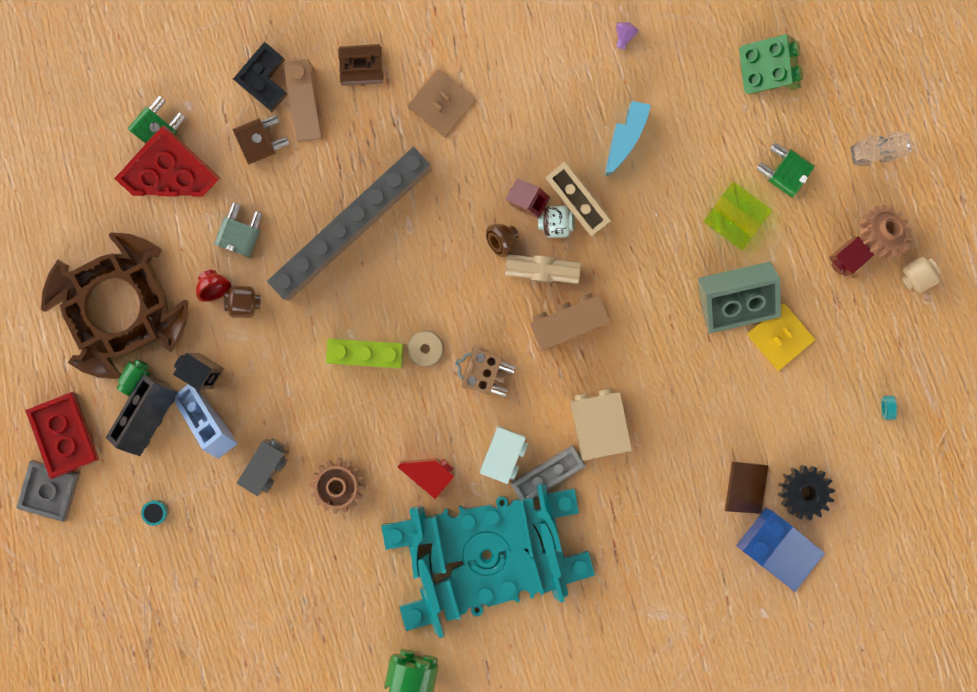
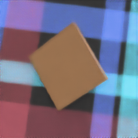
[407,69,476,137]

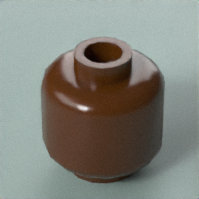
[224,286,260,318]

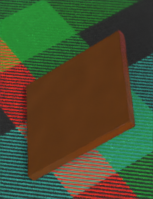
[725,461,768,514]

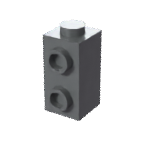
[237,438,288,496]

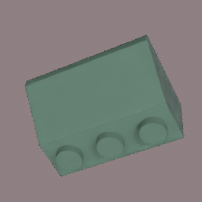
[698,261,781,334]

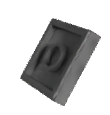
[16,460,80,522]

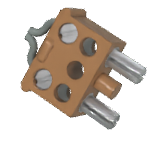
[455,346,516,397]

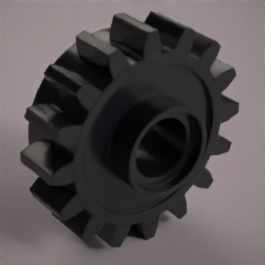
[778,465,835,520]

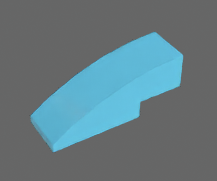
[604,101,651,177]

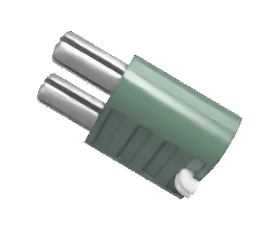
[214,203,263,258]

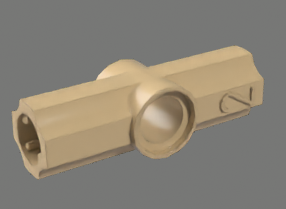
[505,254,581,284]

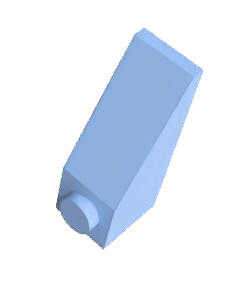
[174,384,238,459]

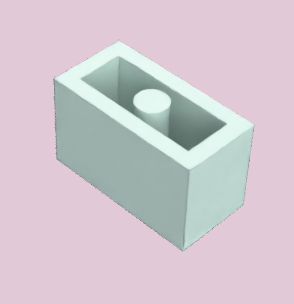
[480,426,528,484]

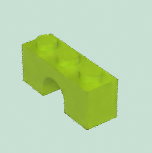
[326,338,405,368]

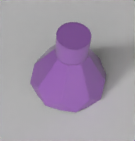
[616,22,639,50]

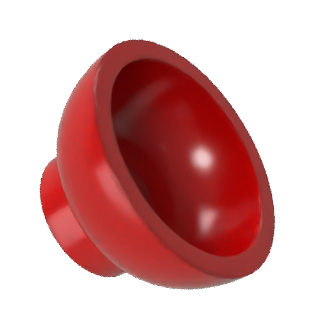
[196,270,232,302]

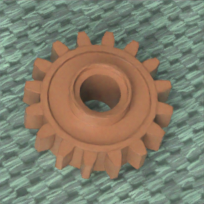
[859,204,913,259]
[310,459,365,514]

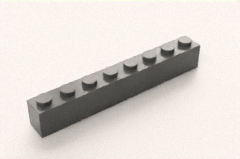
[267,146,432,301]

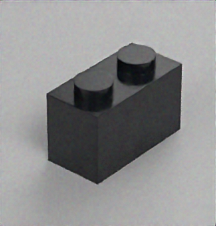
[173,353,224,390]

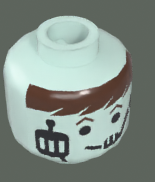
[538,206,575,238]

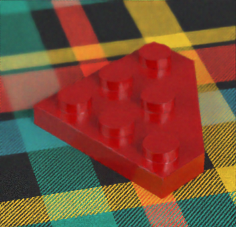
[114,125,220,197]

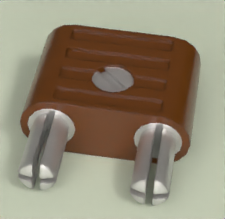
[232,115,289,165]

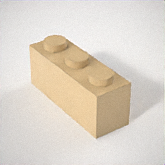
[545,162,613,236]

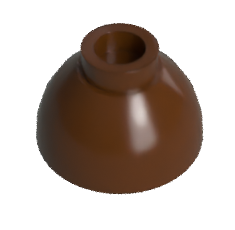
[486,224,519,257]

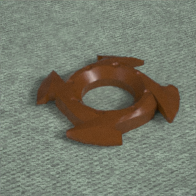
[41,232,189,379]

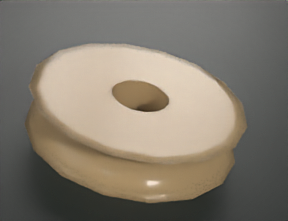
[407,330,444,367]

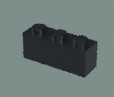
[105,373,178,456]

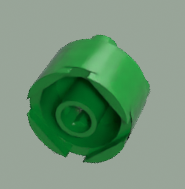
[384,649,439,692]

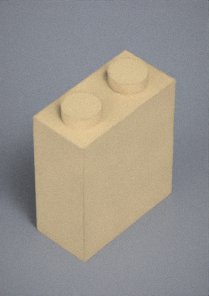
[569,388,632,461]

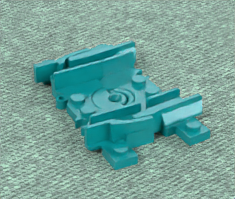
[381,483,595,638]

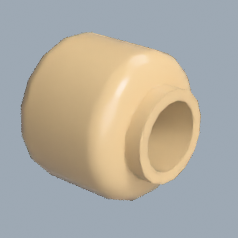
[901,257,942,293]

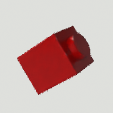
[397,458,455,499]

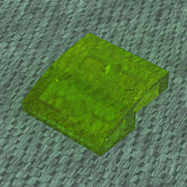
[703,181,773,250]

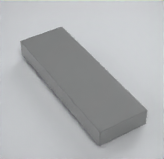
[510,445,586,499]

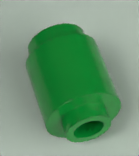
[117,359,152,396]

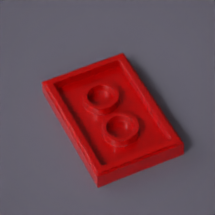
[25,392,99,479]

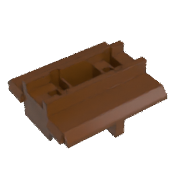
[338,44,384,86]

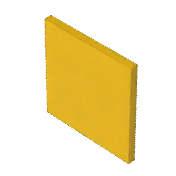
[746,303,815,371]

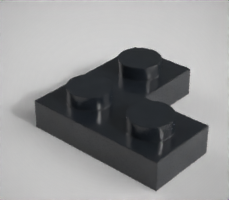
[233,42,288,112]

